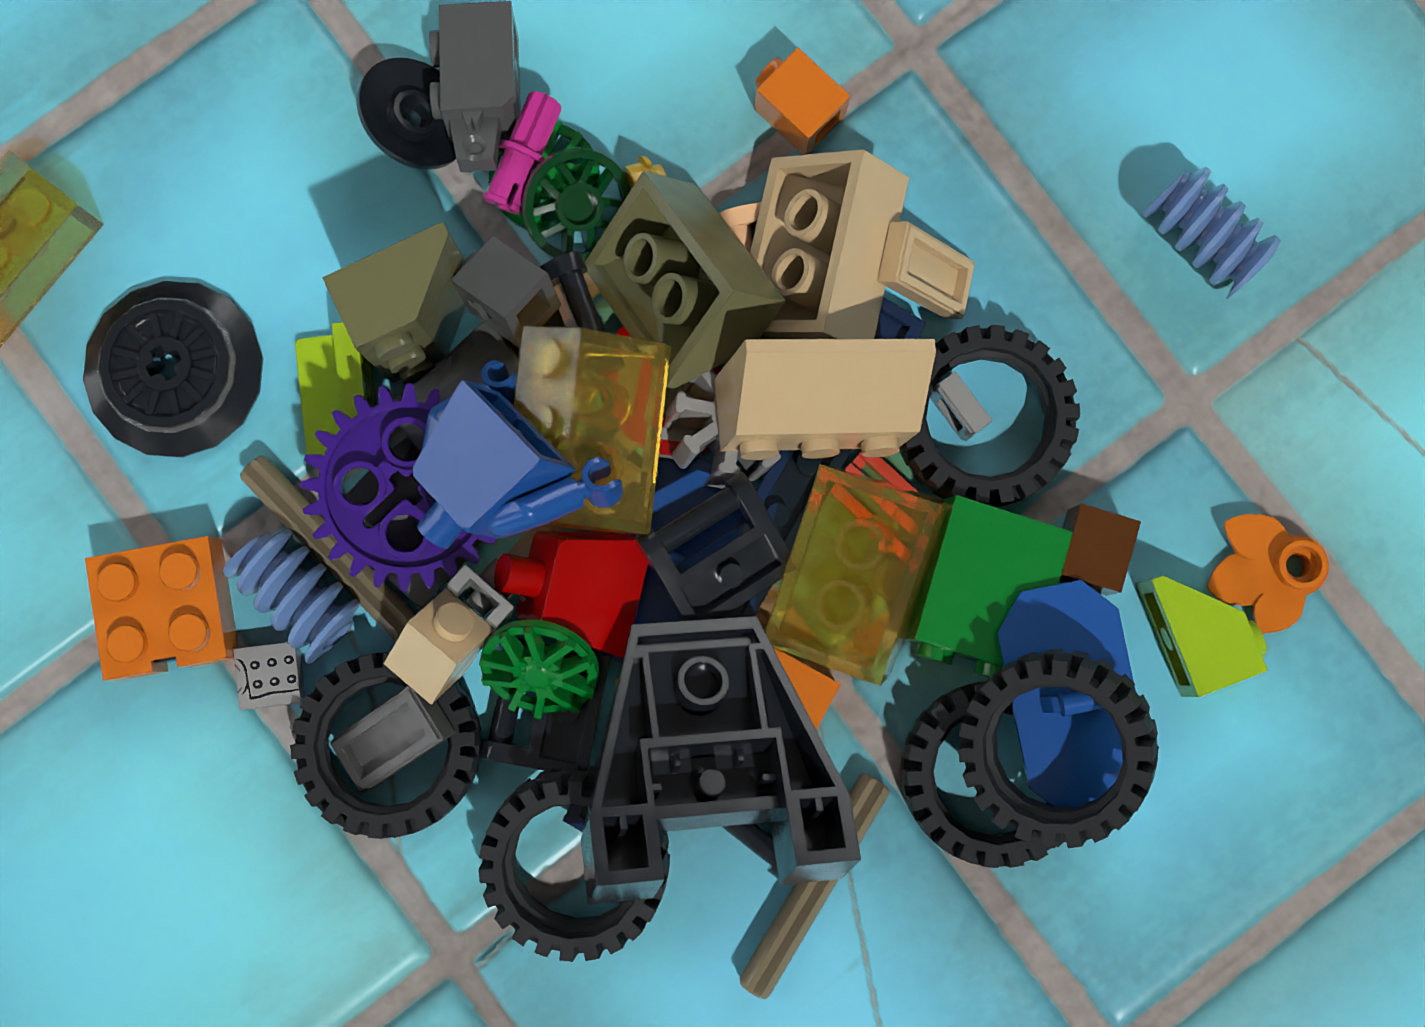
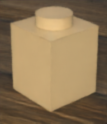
[384,588,494,705]

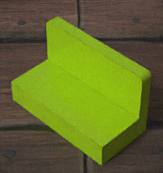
[295,322,376,455]

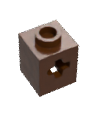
[1059,503,1141,596]

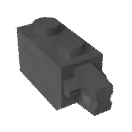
[429,1,521,173]

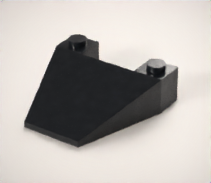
[581,616,861,905]

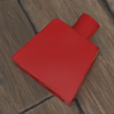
[494,531,648,658]

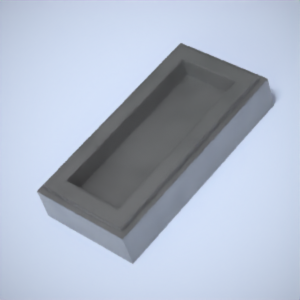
[329,686,455,795]

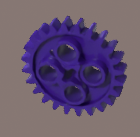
[300,384,497,591]

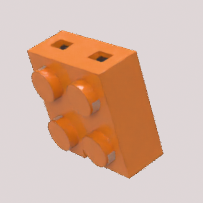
[85,536,239,681]

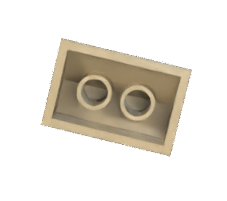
[750,149,909,339]
[714,339,936,460]

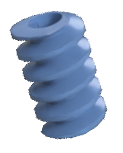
[1142,167,1281,299]
[223,528,361,663]

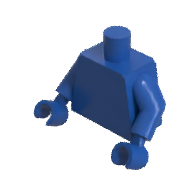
[413,360,623,549]

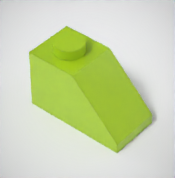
[1136,576,1268,697]

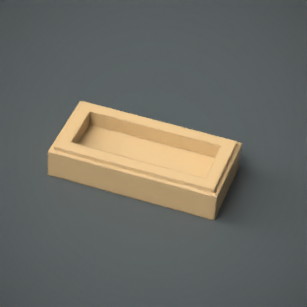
[877,221,975,319]

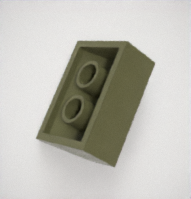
[585,171,786,388]
[322,222,466,384]

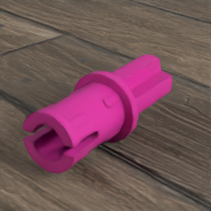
[482,91,561,215]

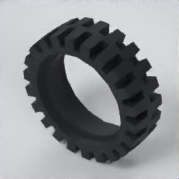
[901,325,1080,507]
[958,648,1159,848]
[290,652,482,839]
[900,681,1064,868]
[478,765,670,962]

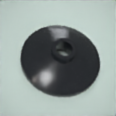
[356,58,456,170]

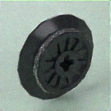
[83,281,264,458]

